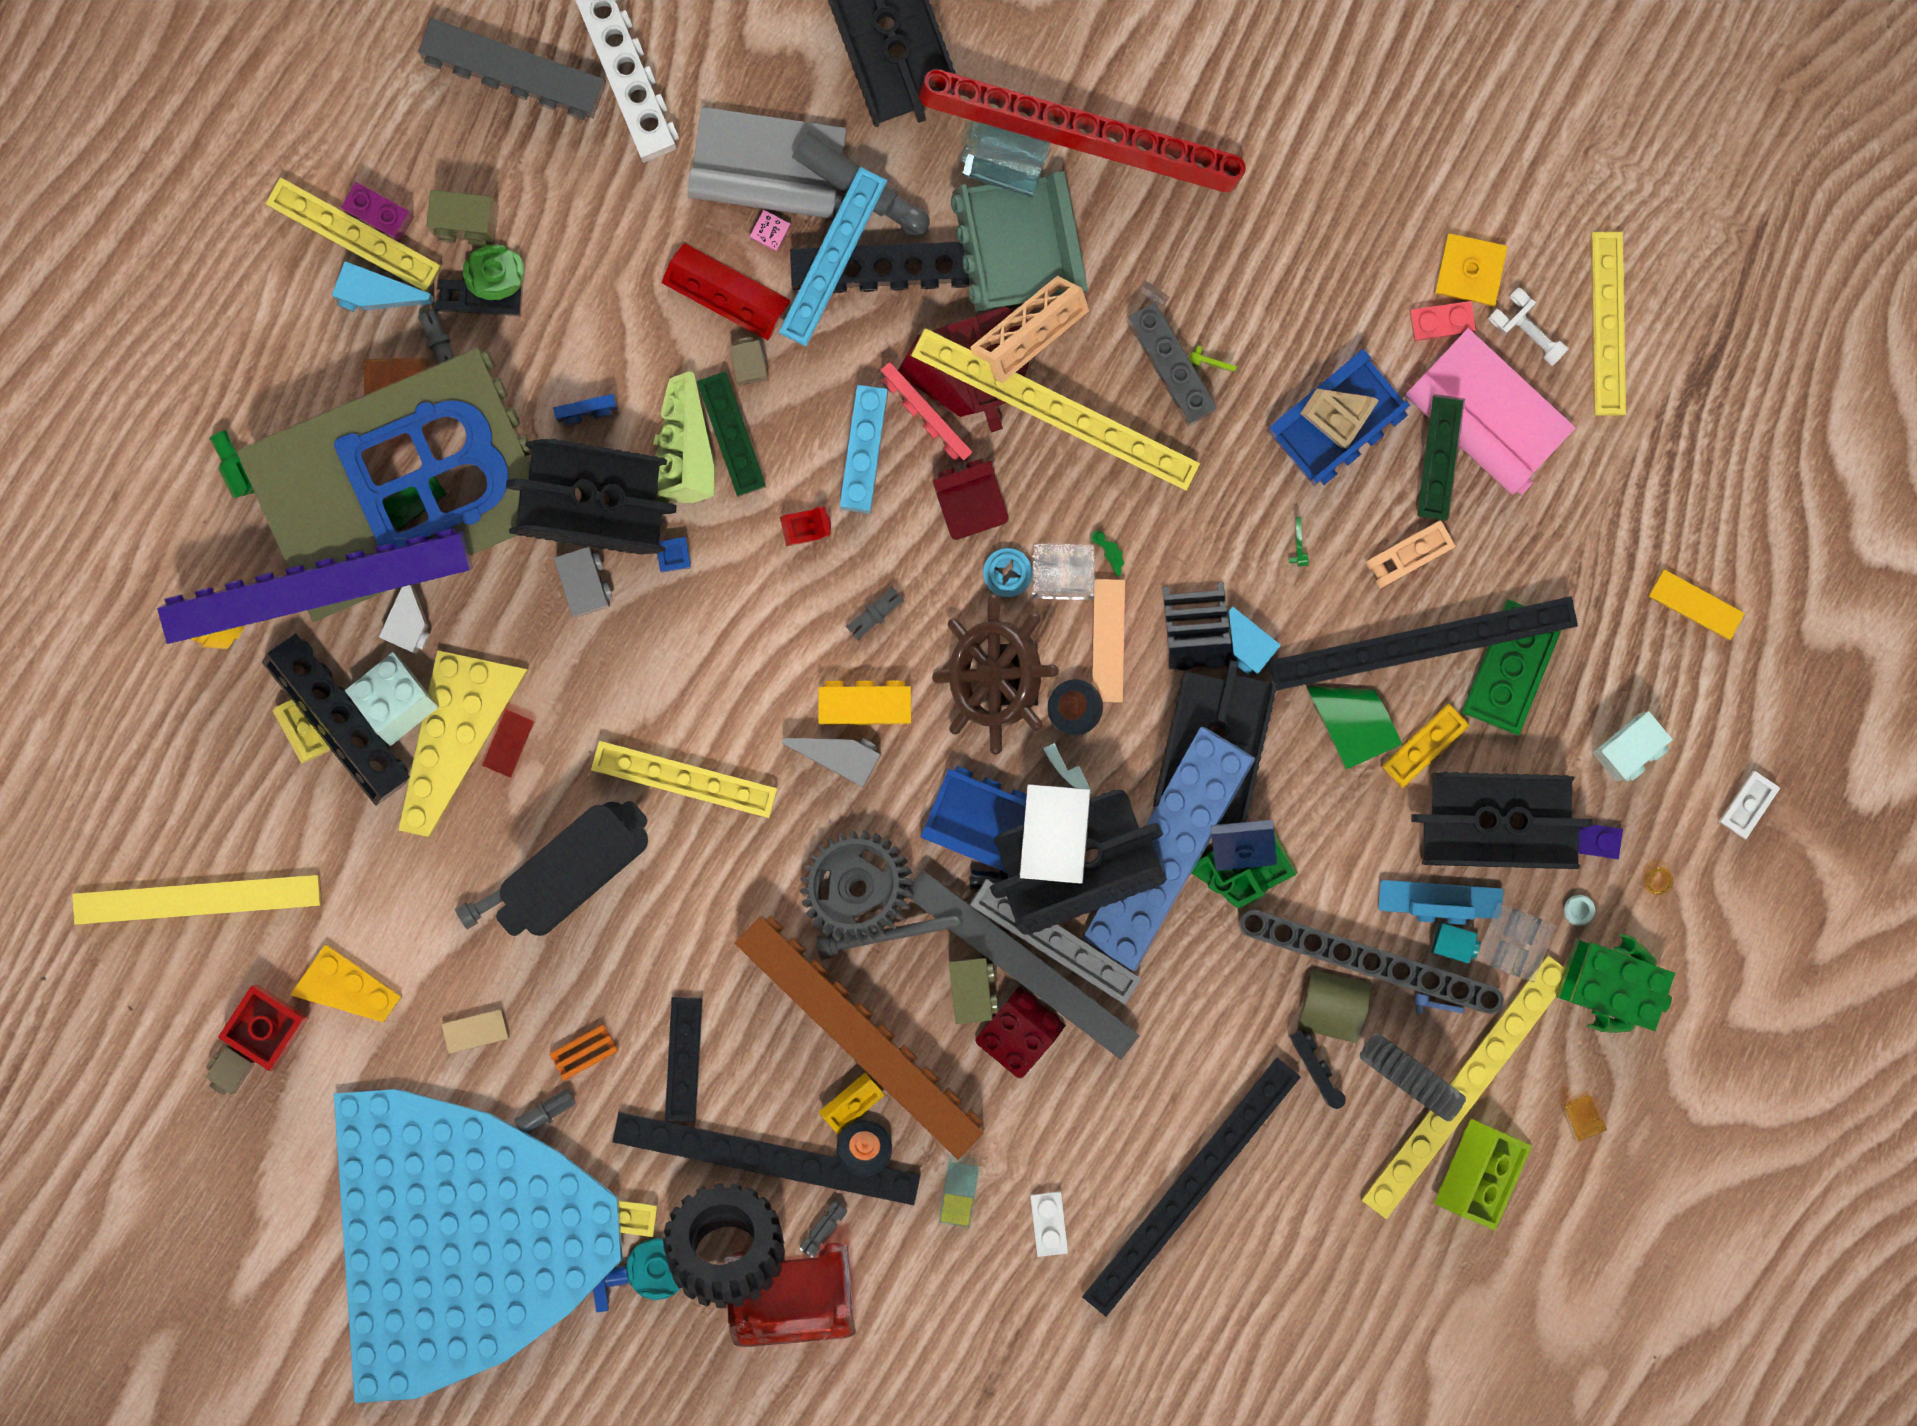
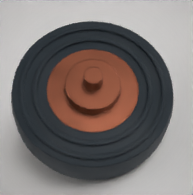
[1047,679,1103,735]

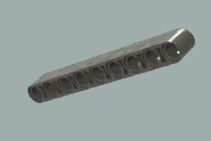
[907,869,1140,1060]
[1238,910,1504,1014]

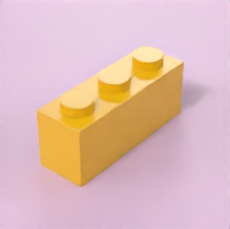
[818,681,911,725]

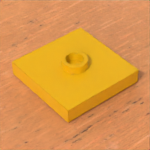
[1434,233,1508,307]

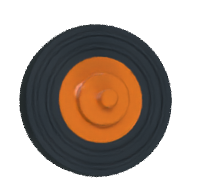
[836,1120,892,1177]

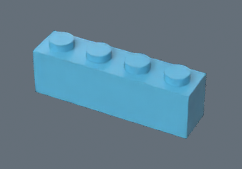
[840,385,888,514]

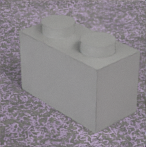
[554,547,613,618]

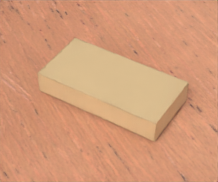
[441,1009,509,1054]

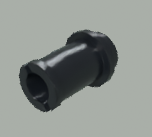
[970,869,1008,889]

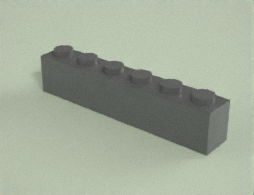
[418,18,606,120]

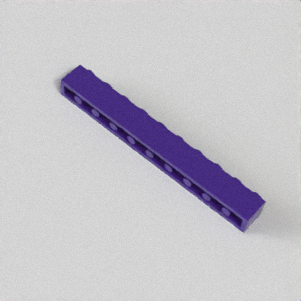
[157,528,473,644]

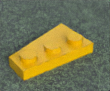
[290,944,402,1022]

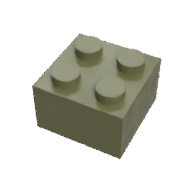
[426,190,499,247]
[949,957,998,1024]

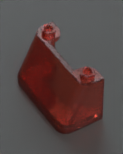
[725,1243,856,1347]

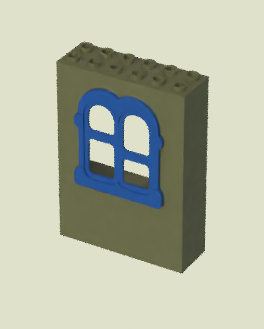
[236,346,532,622]

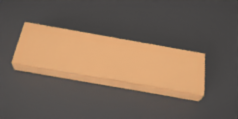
[1092,579,1125,703]

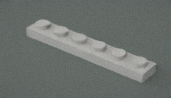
[969,879,1141,1005]

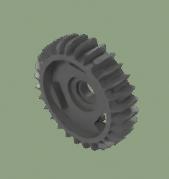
[800,830,914,944]
[1360,1033,1466,1121]

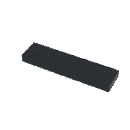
[665,997,703,1122]

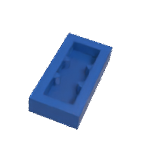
[593,1266,628,1313]

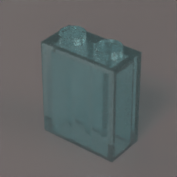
[960,123,1051,198]

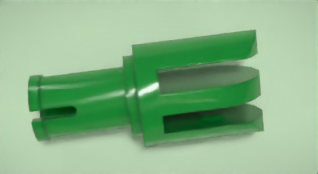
[209,430,255,498]

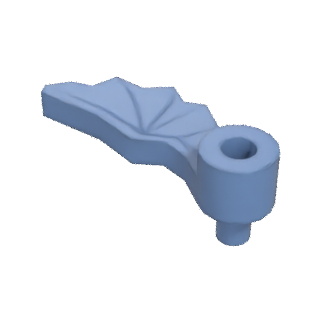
[1414,993,1465,1014]

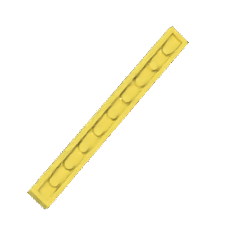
[911,328,1200,491]
[1361,955,1565,1219]

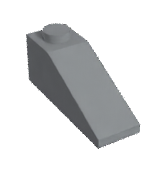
[782,738,881,788]

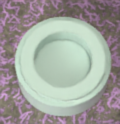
[1563,895,1595,926]

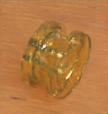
[1643,867,1673,896]

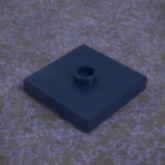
[1211,820,1277,871]

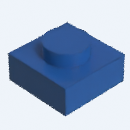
[657,537,691,573]

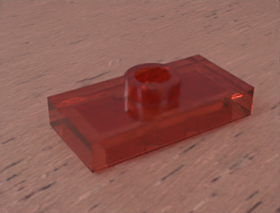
[482,709,535,778]

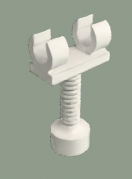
[1488,287,1569,366]

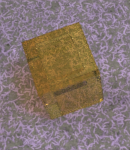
[1561,1095,1607,1142]

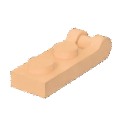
[1365,520,1456,589]

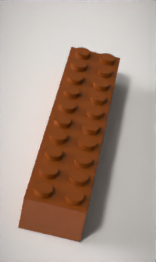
[734,916,984,1160]

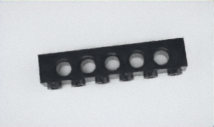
[790,242,970,293]
[262,633,410,806]

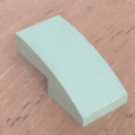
[1043,743,1092,795]

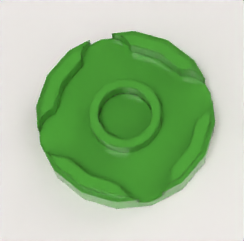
[463,245,524,300]

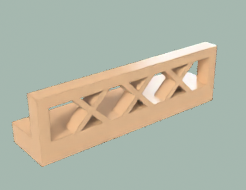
[970,275,1089,383]

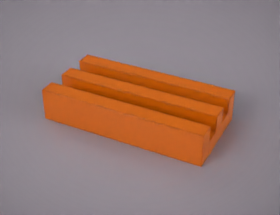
[549,1024,618,1081]

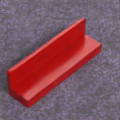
[661,243,790,341]

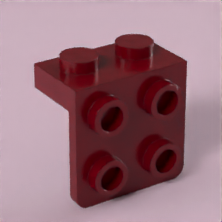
[933,458,1009,540]
[975,986,1066,1078]

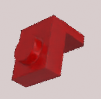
[780,506,831,547]

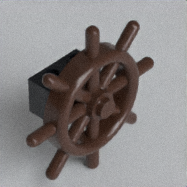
[932,594,1059,755]

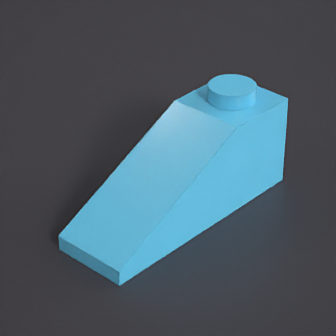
[332,261,434,312]

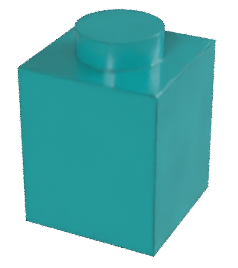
[1430,923,1481,963]

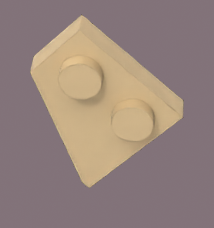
[1300,388,1379,449]

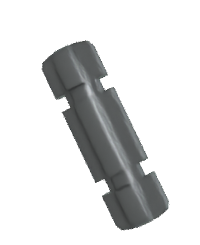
[800,1201,847,1257]

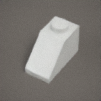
[379,585,430,654]

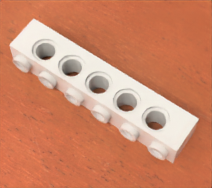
[575,0,679,163]

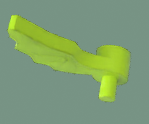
[1188,345,1237,372]

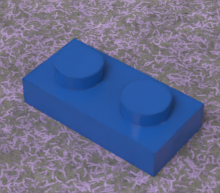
[553,394,618,426]

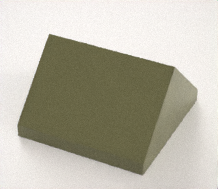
[1297,969,1372,1044]

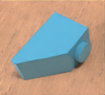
[1227,607,1281,675]

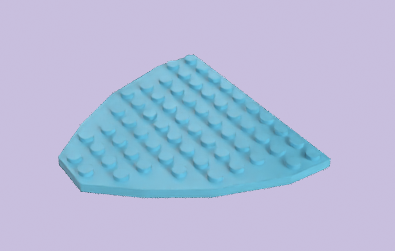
[334,1089,623,1403]

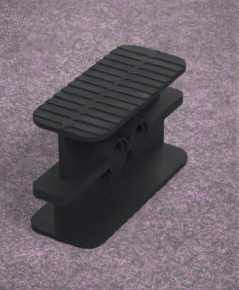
[828,0,956,127]
[506,439,677,555]
[1153,661,1277,825]
[1411,772,1593,869]
[990,790,1167,935]
[496,801,648,936]

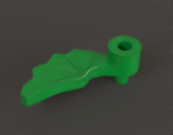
[1289,517,1309,567]
[1090,531,1125,577]

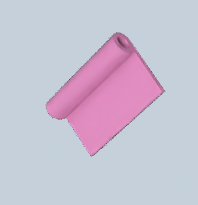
[1405,328,1576,496]

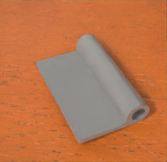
[688,107,847,219]

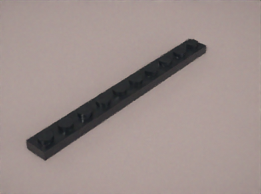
[1269,596,1578,691]
[1082,1057,1301,1317]
[612,1112,921,1205]

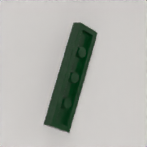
[697,371,766,497]
[1417,394,1465,521]

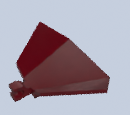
[898,306,1030,433]

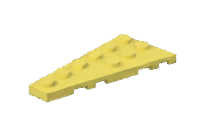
[398,650,528,837]

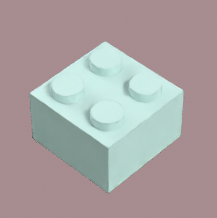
[345,652,439,746]
[1592,711,1673,781]

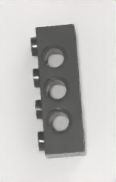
[1127,302,1217,427]

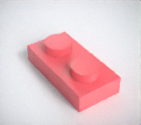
[1410,301,1476,342]

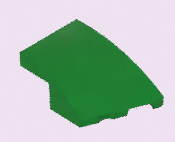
[1307,687,1403,770]
[1191,819,1298,909]

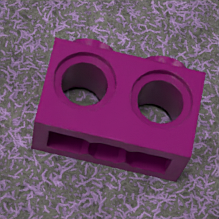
[341,182,414,243]

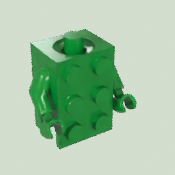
[1555,933,1676,1034]

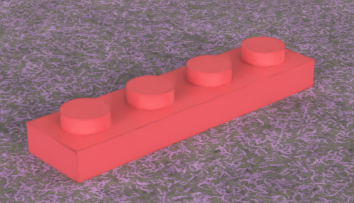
[881,362,973,463]

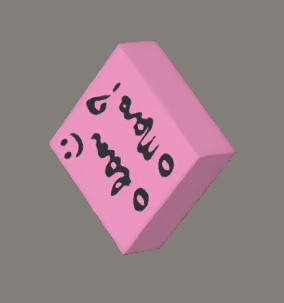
[750,210,791,252]

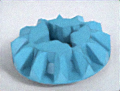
[983,548,1032,597]

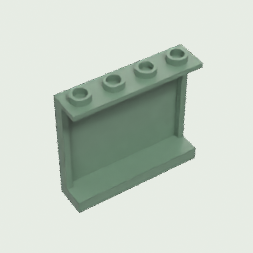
[951,171,1088,312]

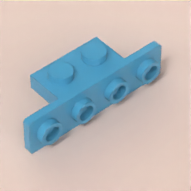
[1378,880,1503,925]

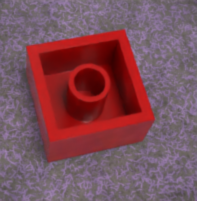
[218,984,309,1071]

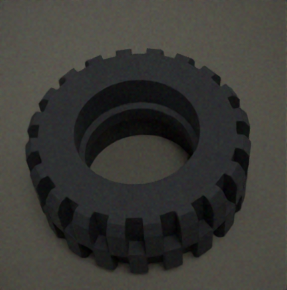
[663,1183,785,1309]

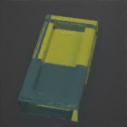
[939,1161,979,1228]

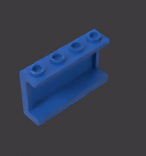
[1267,349,1410,486]
[920,766,1027,873]

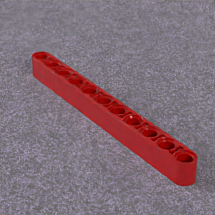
[919,69,1246,193]

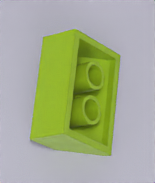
[1434,1119,1532,1231]

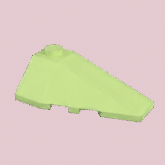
[653,371,715,503]

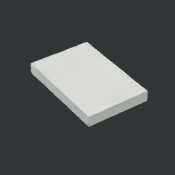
[1020,784,1091,883]

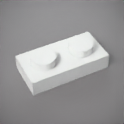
[1719,771,1780,839]
[1030,1191,1068,1257]

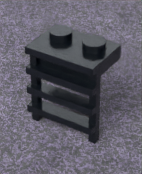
[1162,583,1231,670]

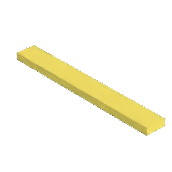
[72,875,321,925]

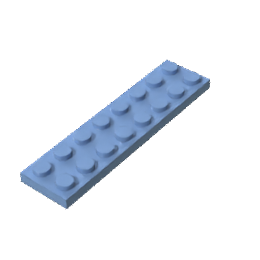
[1082,727,1256,971]

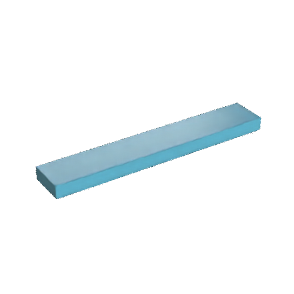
[779,167,888,347]

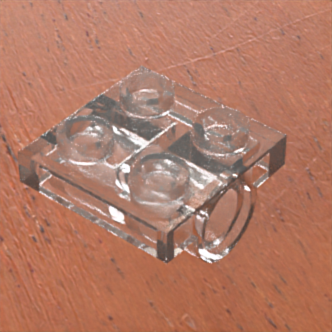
[1032,543,1094,600]
[1475,902,1557,983]

